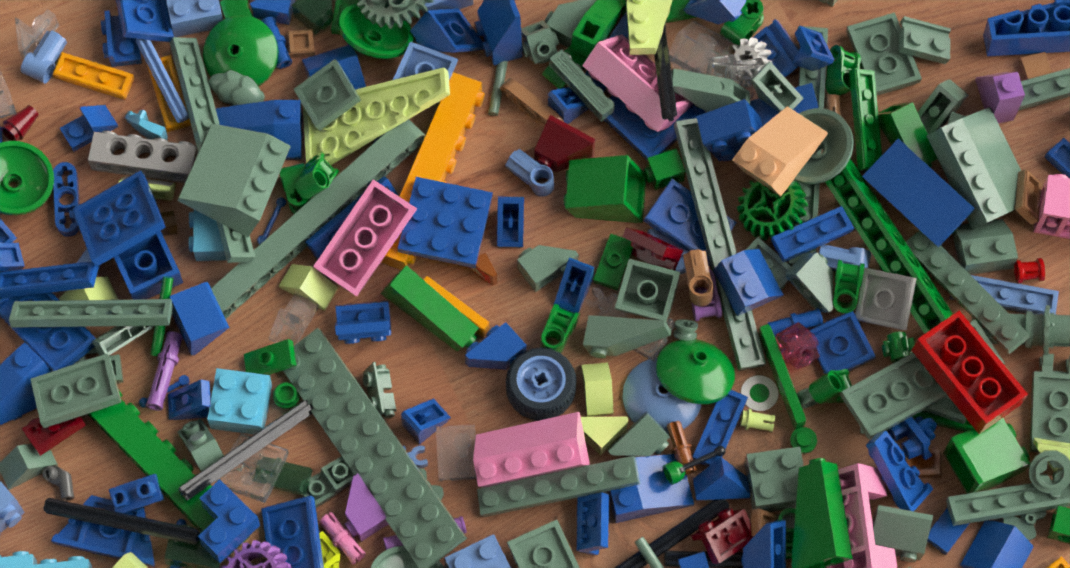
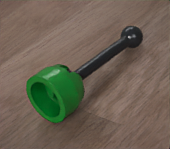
[663,446,726,485]

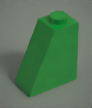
[878,102,938,167]

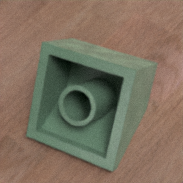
[952,219,1018,275]
[615,259,680,322]
[872,505,933,562]

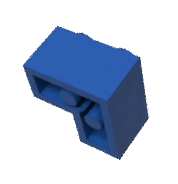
[198,479,260,563]

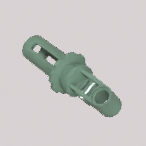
[971,305,1070,355]

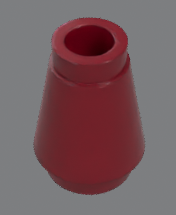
[1,105,39,141]

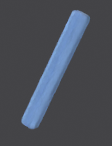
[135,39,189,123]

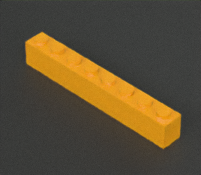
[380,72,485,270]

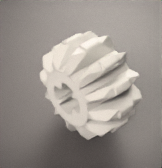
[728,37,773,81]

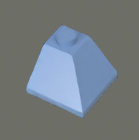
[393,42,458,103]

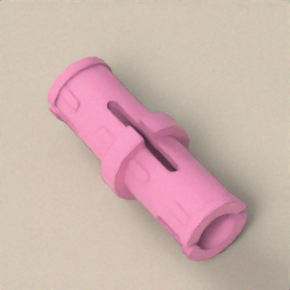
[319,512,366,564]

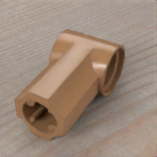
[683,249,713,307]

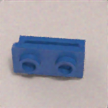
[335,300,391,344]

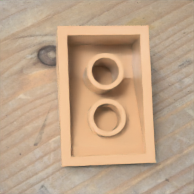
[732,106,828,196]

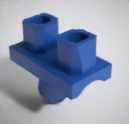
[888,417,937,460]
[108,474,164,513]

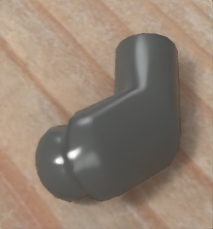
[43,465,74,501]

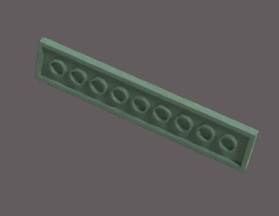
[283,328,467,568]

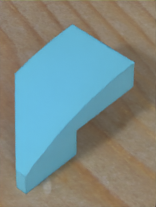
[125,110,168,140]

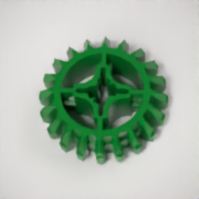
[737,180,808,241]

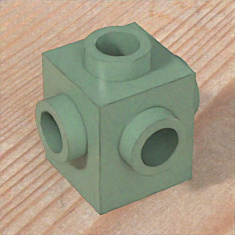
[521,20,559,64]

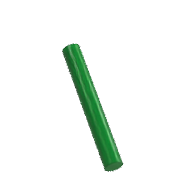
[150,276,174,356]

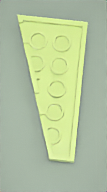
[626,0,674,55]
[303,67,450,165]

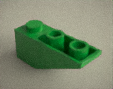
[571,0,626,58]

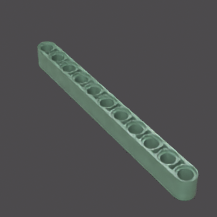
[211,119,426,319]

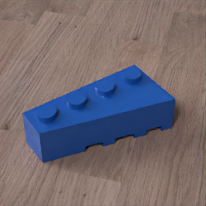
[983,0,1070,56]

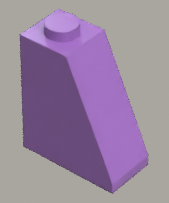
[975,72,1025,123]

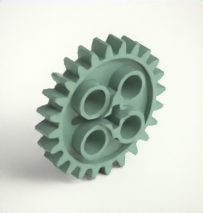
[357,0,433,29]

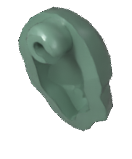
[208,70,265,106]

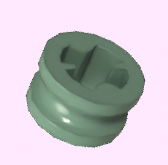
[673,319,698,341]
[797,388,818,409]

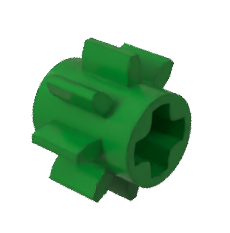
[881,332,915,363]

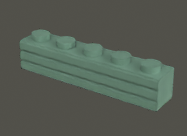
[549,49,614,122]
[92,313,173,356]

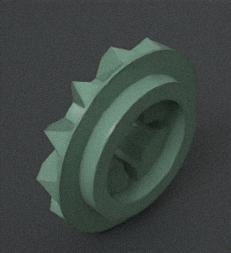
[1029,450,1070,493]

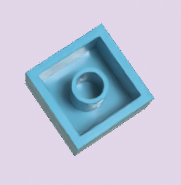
[207,368,272,434]

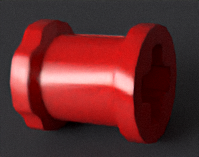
[1014,258,1045,283]

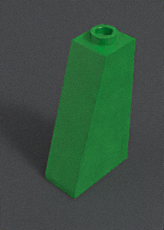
[380,265,479,351]
[791,458,853,568]

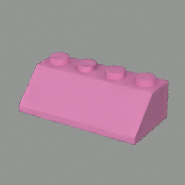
[582,34,693,132]
[313,180,417,296]
[473,412,590,487]

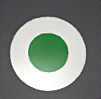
[741,375,778,411]

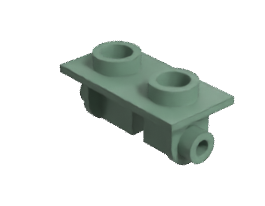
[362,362,397,418]

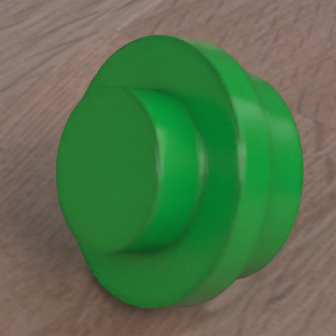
[273,382,300,409]
[790,427,817,454]

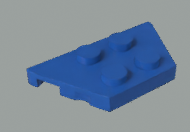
[51,495,155,567]

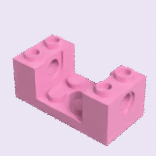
[1033,174,1070,239]
[827,463,897,568]

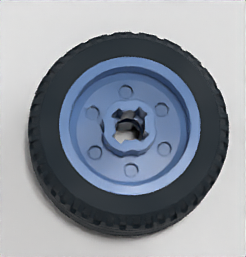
[506,347,576,421]

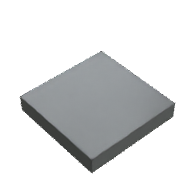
[855,268,917,330]

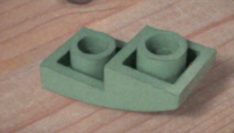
[297,456,355,508]

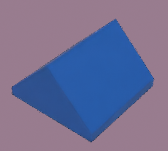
[302,45,366,90]
[170,282,230,355]
[960,520,1034,568]

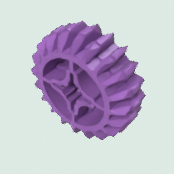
[220,540,292,568]

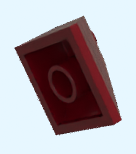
[534,115,596,172]

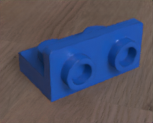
[101,10,142,67]
[576,492,609,556]

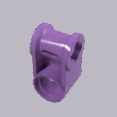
[692,269,722,321]

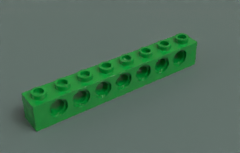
[825,159,953,334]

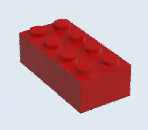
[911,310,1028,434]

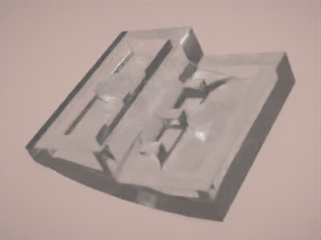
[707,54,765,101]
[216,433,289,503]

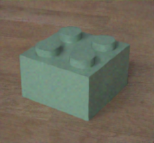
[744,447,804,512]

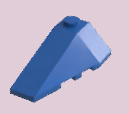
[215,100,303,160]
[0,342,52,425]

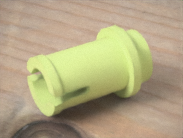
[740,409,775,432]

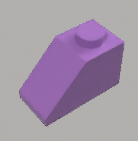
[344,474,388,542]

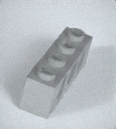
[88,131,198,183]

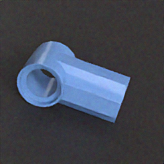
[21,30,67,84]
[505,149,555,197]
[819,244,871,271]

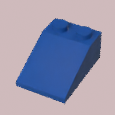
[474,0,523,65]
[607,454,694,523]

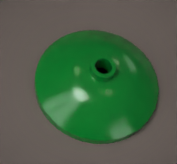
[338,3,414,59]
[203,15,279,87]
[0,141,54,215]
[656,339,735,404]

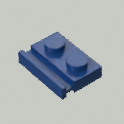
[753,19,799,77]

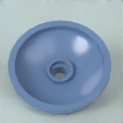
[622,357,702,434]

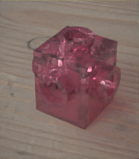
[776,322,820,370]

